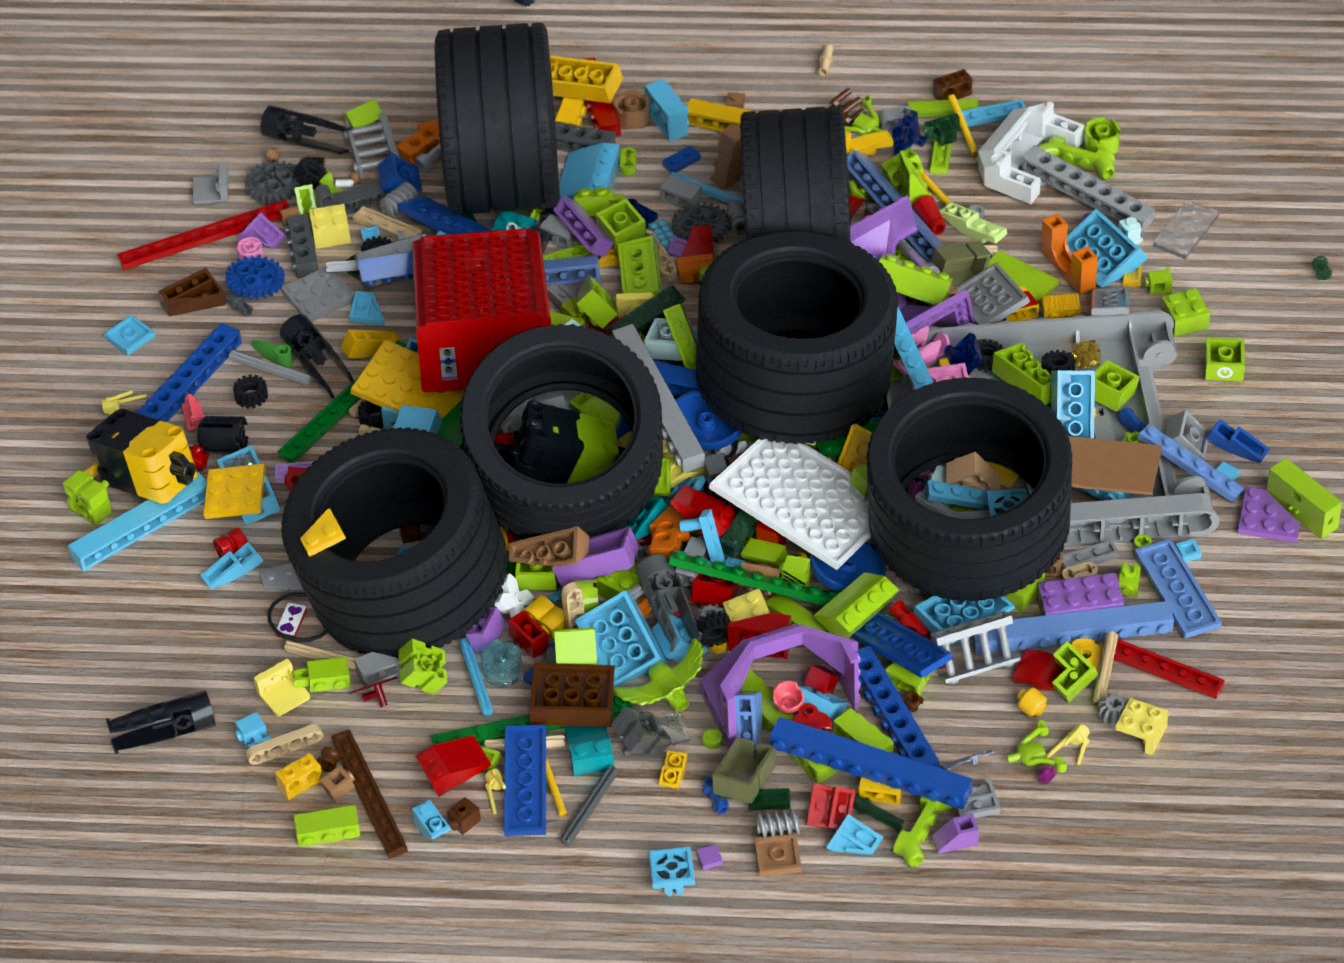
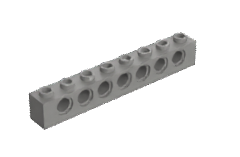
[1021,145,1155,234]

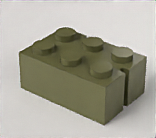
[931,241,991,287]
[712,737,776,804]

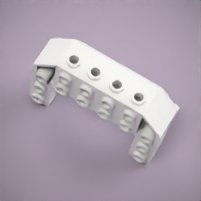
[977,102,1084,204]

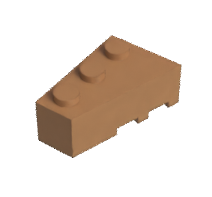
[710,124,742,190]

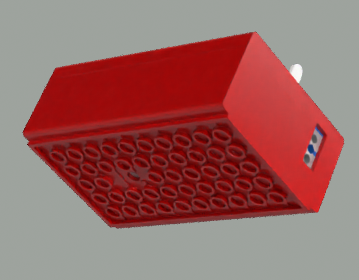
[412,228,551,393]

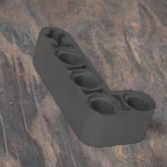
[314,181,386,215]

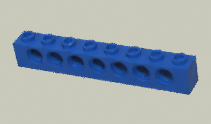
[136,323,242,422]
[858,646,940,768]

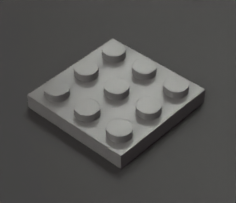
[281,267,354,322]

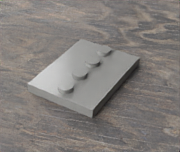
[956,262,1030,325]

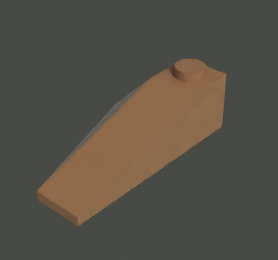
[509,526,589,567]

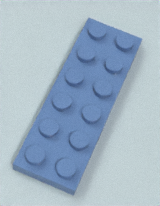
[1134,539,1222,639]

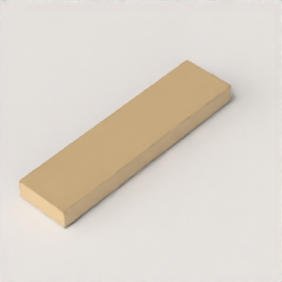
[353,206,422,239]

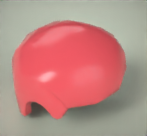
[773,681,804,713]

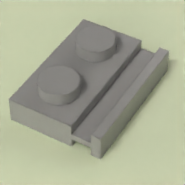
[547,283,579,308]

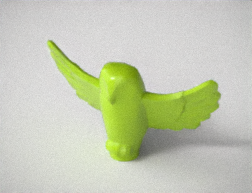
[614,638,703,712]

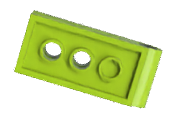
[618,236,664,308]

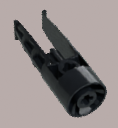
[260,105,353,155]
[280,314,354,399]
[106,690,216,754]

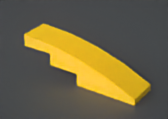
[847,130,894,156]

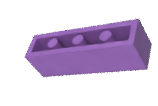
[553,196,614,258]

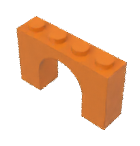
[1041,213,1098,295]

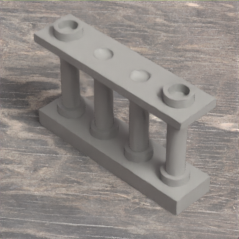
[343,113,399,179]
[930,611,1021,684]

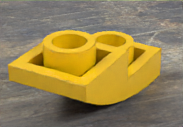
[659,751,688,789]

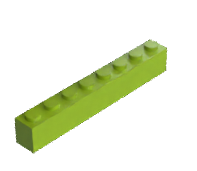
[740,667,837,784]

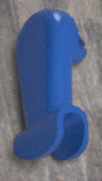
[1118,407,1147,432]

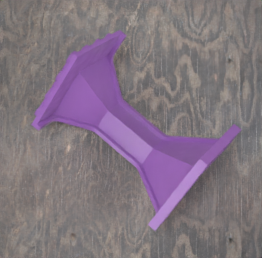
[850,195,976,334]
[700,624,861,749]

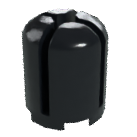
[196,416,248,454]

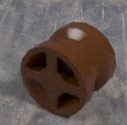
[316,747,341,772]

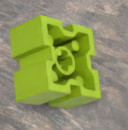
[63,470,112,526]
[398,638,447,695]

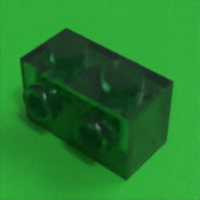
[720,510,757,558]

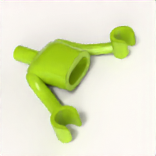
[845,95,883,135]
[1006,720,1067,773]

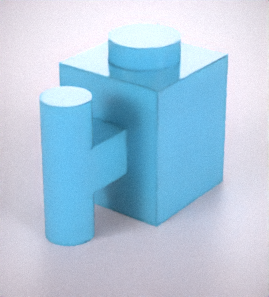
[234,712,272,748]

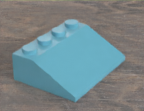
[558,143,620,203]
[1067,209,1148,288]
[575,590,667,687]
[914,596,1015,644]

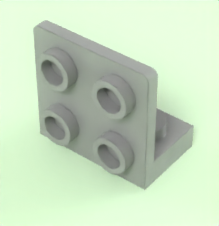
[193,162,229,204]

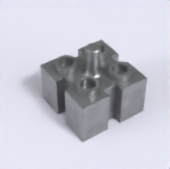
[611,707,672,758]

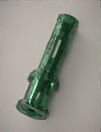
[851,789,905,832]

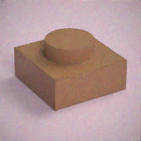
[726,92,745,109]
[280,206,300,228]

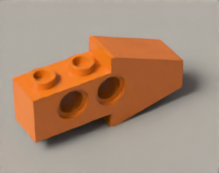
[396,118,440,165]
[648,504,691,558]

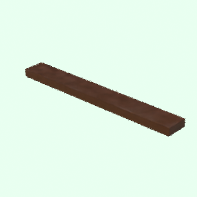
[331,729,408,859]

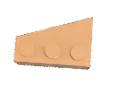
[946,452,1000,491]

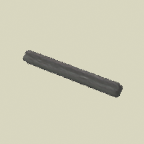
[561,766,618,846]

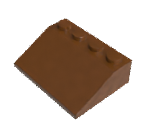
[529,663,615,727]

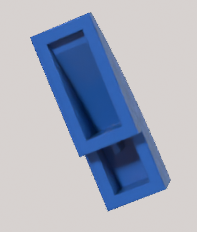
[1205,419,1270,463]

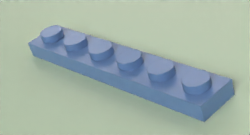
[1137,424,1244,503]

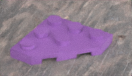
[1238,486,1300,543]

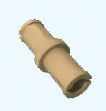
[818,44,834,76]

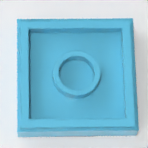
[104,315,156,355]

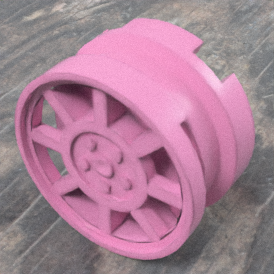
[237,237,263,260]

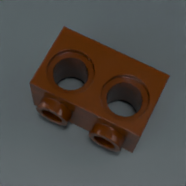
[933,69,972,100]

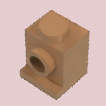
[320,766,355,803]

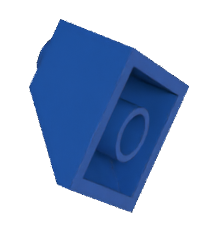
[378,152,422,193]

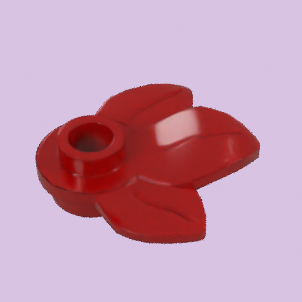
[792,703,832,730]

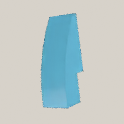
[200,542,264,589]

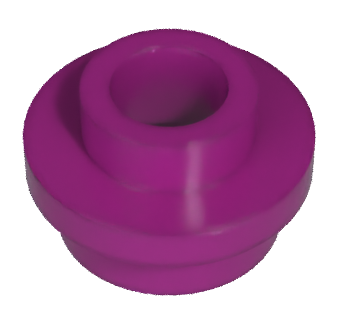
[1037,765,1056,785]

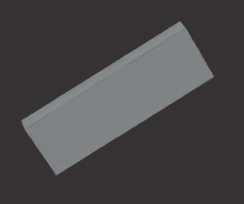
[1061,539,1120,570]

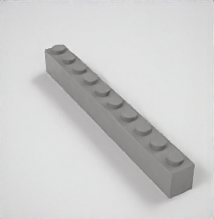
[612,324,705,473]

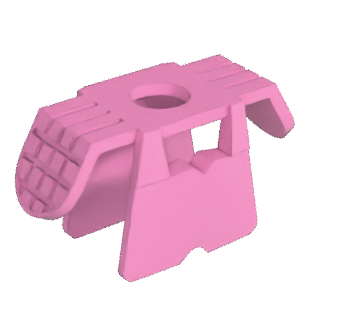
[893,326,949,376]

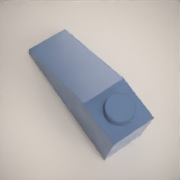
[735,691,763,756]

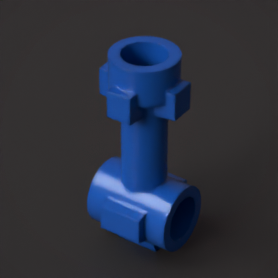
[702,777,729,814]

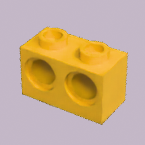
[275,753,323,800]

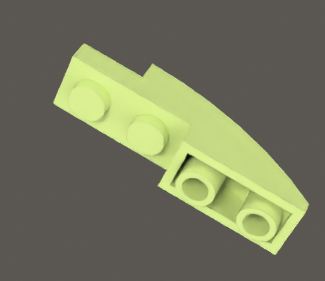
[940,202,1007,244]

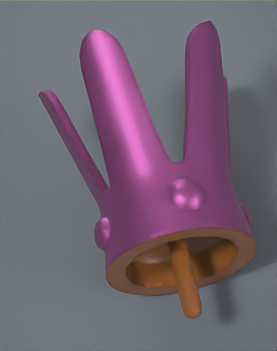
[908,480,925,500]

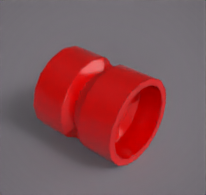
[213,527,248,558]

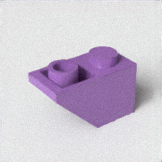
[932,814,979,854]

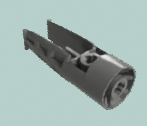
[636,554,702,652]

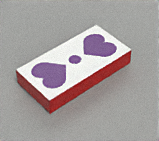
[275,603,307,638]

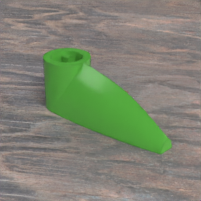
[251,340,293,368]

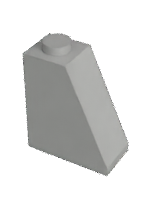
[675,536,709,589]

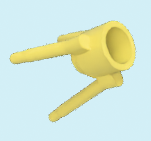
[102,390,147,416]
[1046,724,1090,765]
[485,769,506,815]

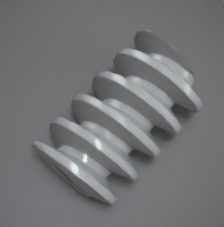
[379,182,418,218]
[756,809,800,838]

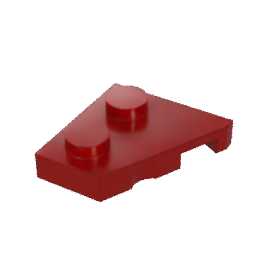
[681,226,714,259]

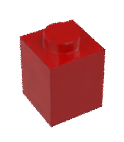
[804,665,840,694]

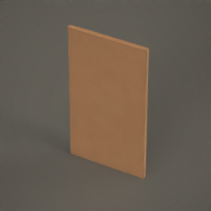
[1024,436,1162,495]

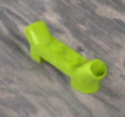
[1038,136,1115,180]
[893,797,953,867]

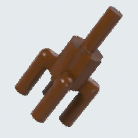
[830,88,866,126]

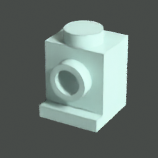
[1118,216,1143,244]

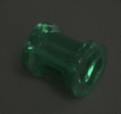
[1312,256,1333,280]

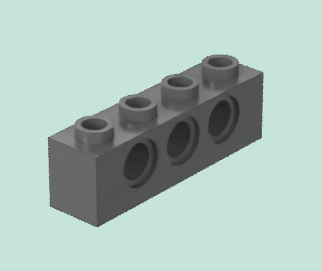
[555,122,616,152]
[285,214,319,278]

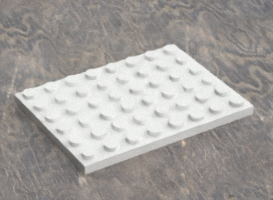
[709,439,871,570]

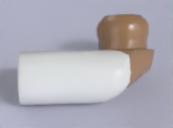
[336,172,360,188]

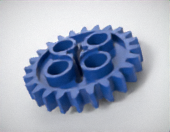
[226,255,284,300]

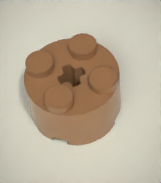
[614,90,650,130]

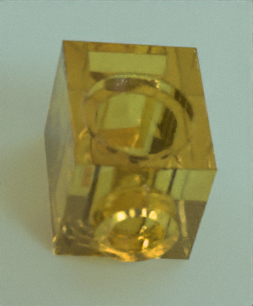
[1071,340,1100,369]

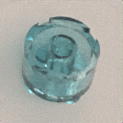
[481,639,523,687]

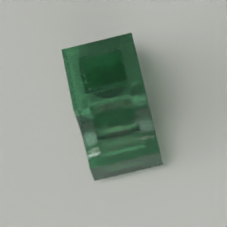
[924,113,960,146]

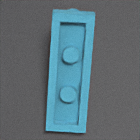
[679,509,725,563]

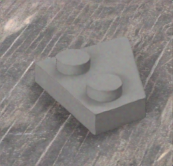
[259,563,305,593]
[956,777,1001,818]

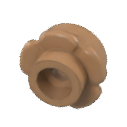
[265,147,281,163]

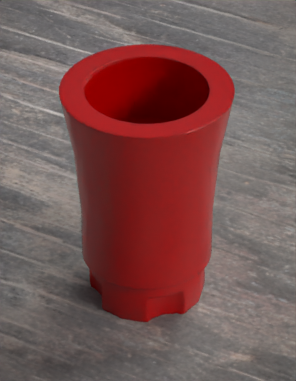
[912,195,946,235]

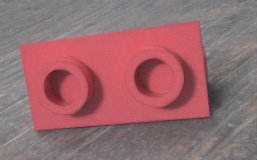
[181,394,204,431]

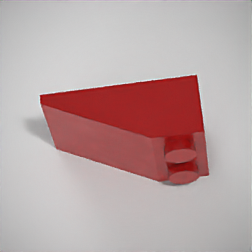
[670,485,737,537]
[691,558,740,610]
[727,613,791,659]
[415,735,492,797]

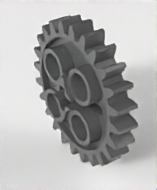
[245,160,302,205]
[672,201,730,244]

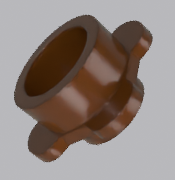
[903,691,924,712]

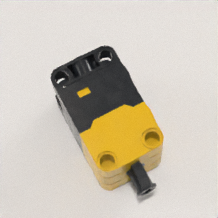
[86,409,198,504]

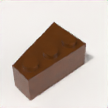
[159,268,226,316]

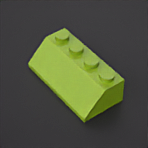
[879,254,953,306]
[814,572,899,639]

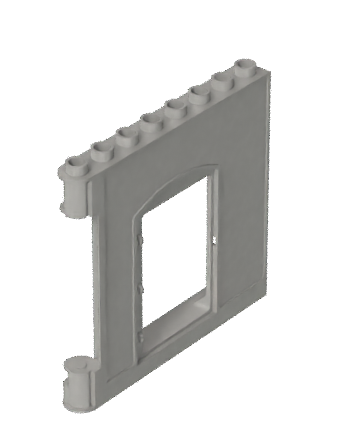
[884,309,1219,547]

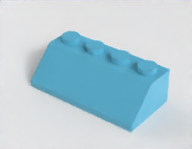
[1051,371,1095,439]

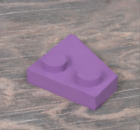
[237,213,287,249]

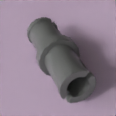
[225,290,253,317]

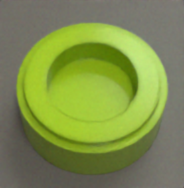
[702,729,723,749]

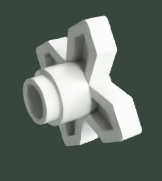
[494,573,534,618]

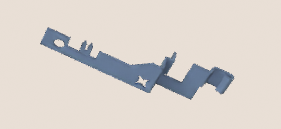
[940,749,994,771]

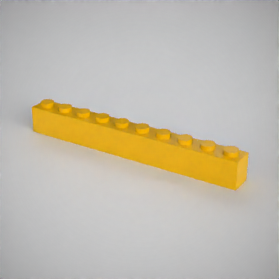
[687,98,852,152]

